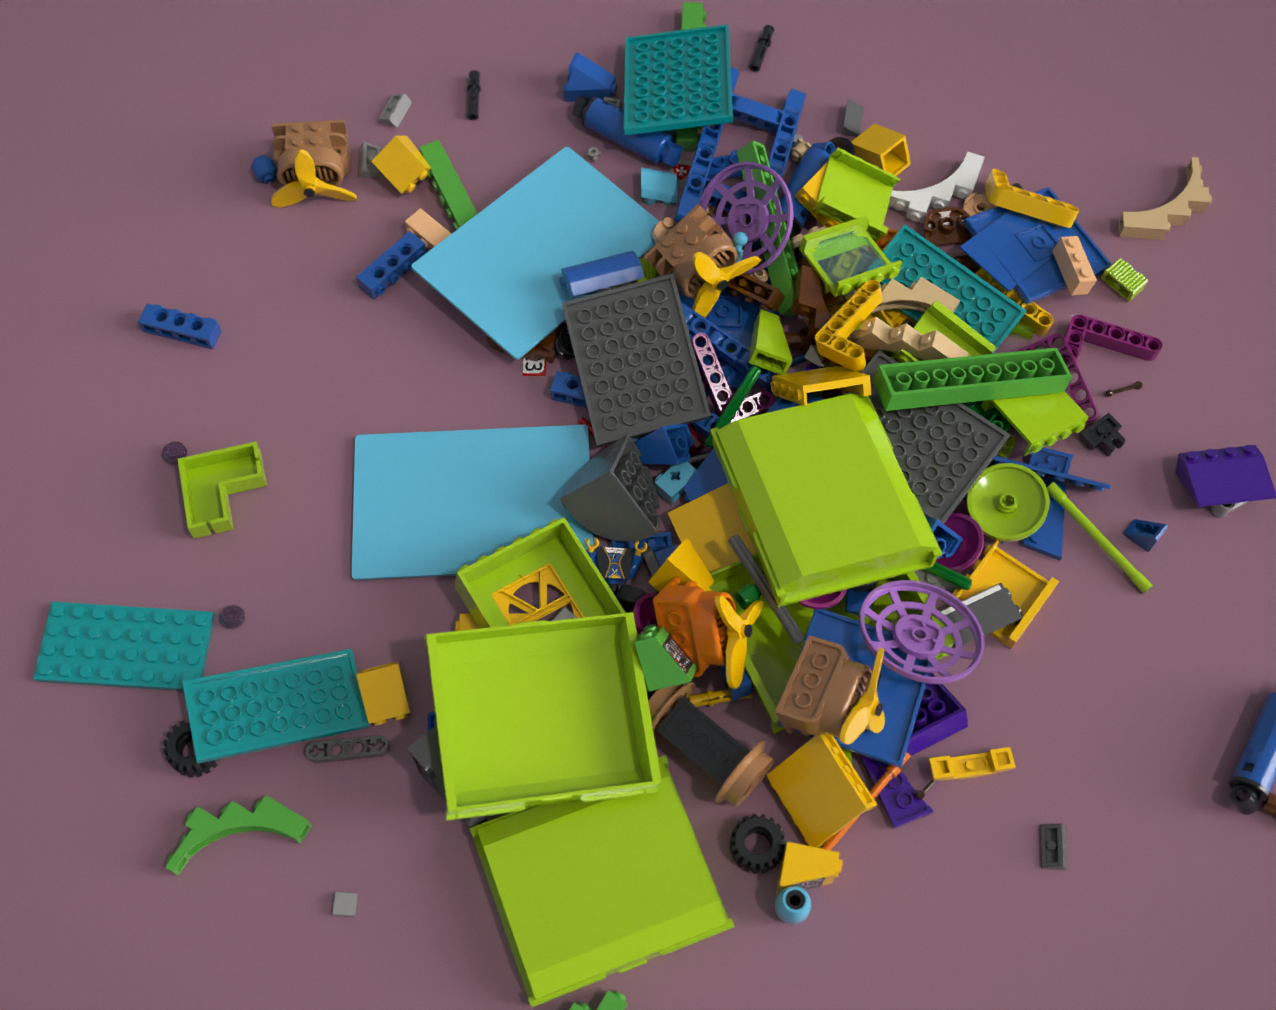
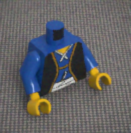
[584,537,647,595]

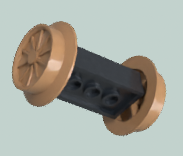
[648,682,774,807]

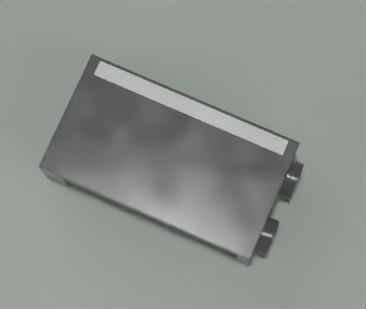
[940,583,1022,648]

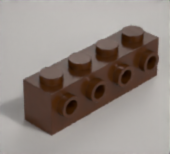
[722,273,785,312]

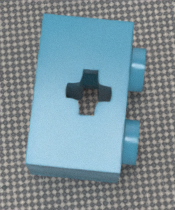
[654,462,696,506]

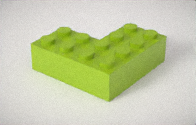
[178,441,267,539]

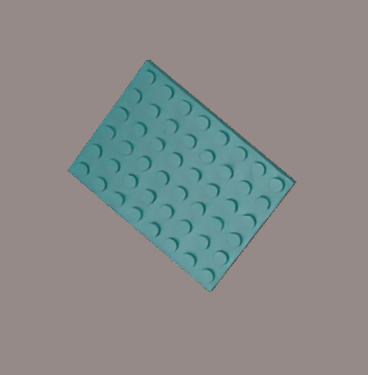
[624,24,733,135]

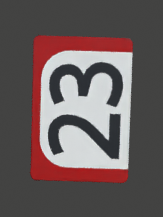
[523,347,546,376]

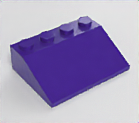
[1175,445,1276,507]
[906,672,968,756]

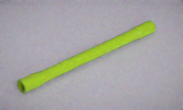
[1047,482,1153,594]

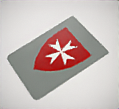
[670,160,692,186]

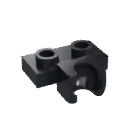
[1079,413,1126,456]

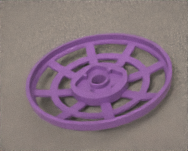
[699,162,793,274]
[859,580,985,684]

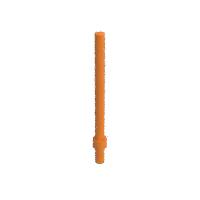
[821,752,910,851]

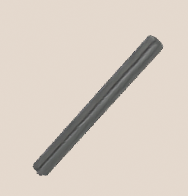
[728,534,805,644]

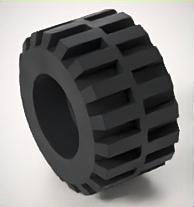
[163,720,221,778]
[729,814,786,874]

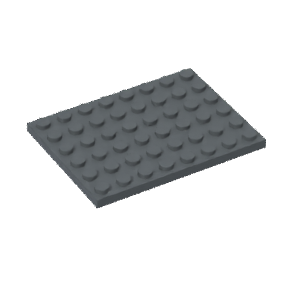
[562,273,711,447]
[844,351,1010,524]

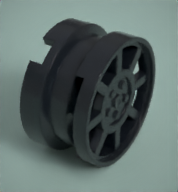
[554,330,575,360]

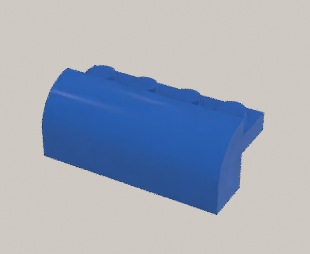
[559,250,644,298]

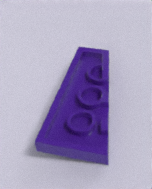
[859,754,934,829]

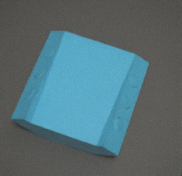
[641,167,677,205]

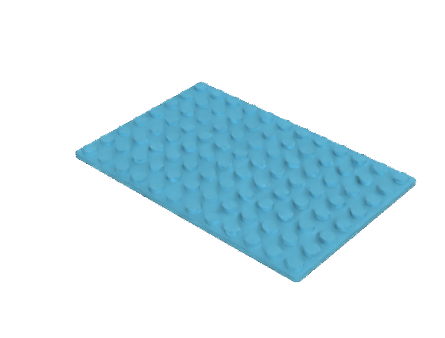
[412,147,660,360]
[352,425,593,580]

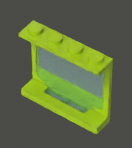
[799,216,903,297]

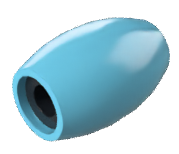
[775,885,811,924]

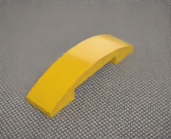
[928,747,1016,780]

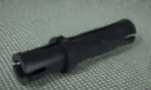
[749,25,775,72]
[467,70,481,120]

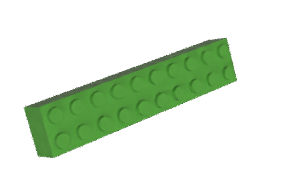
[873,348,1072,411]

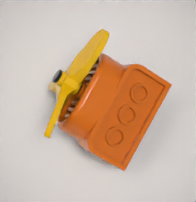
[653,576,764,689]

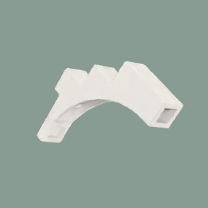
[888,152,985,223]

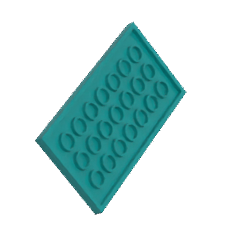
[866,224,1027,354]
[33,601,215,691]
[182,649,369,764]

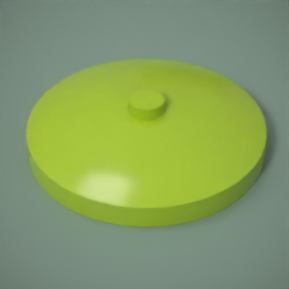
[967,463,1050,542]

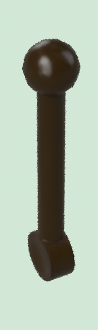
[1105,381,1143,397]
[915,779,938,800]

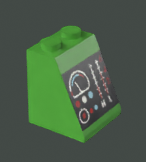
[634,625,697,691]

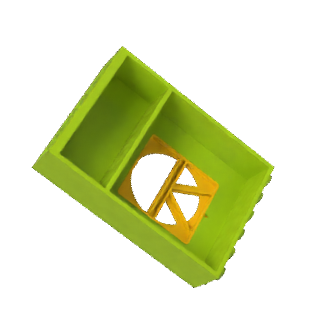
[455,517,639,638]

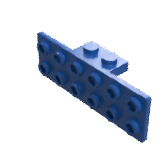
[992,447,1112,492]

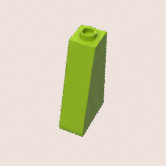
[749,309,792,375]

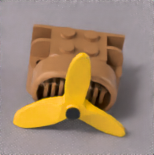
[271,120,357,207]
[644,204,761,318]
[775,635,885,744]

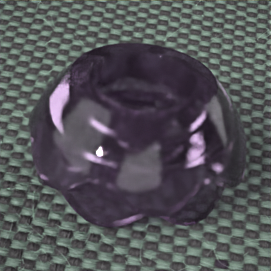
[162,441,187,465]
[219,605,245,630]

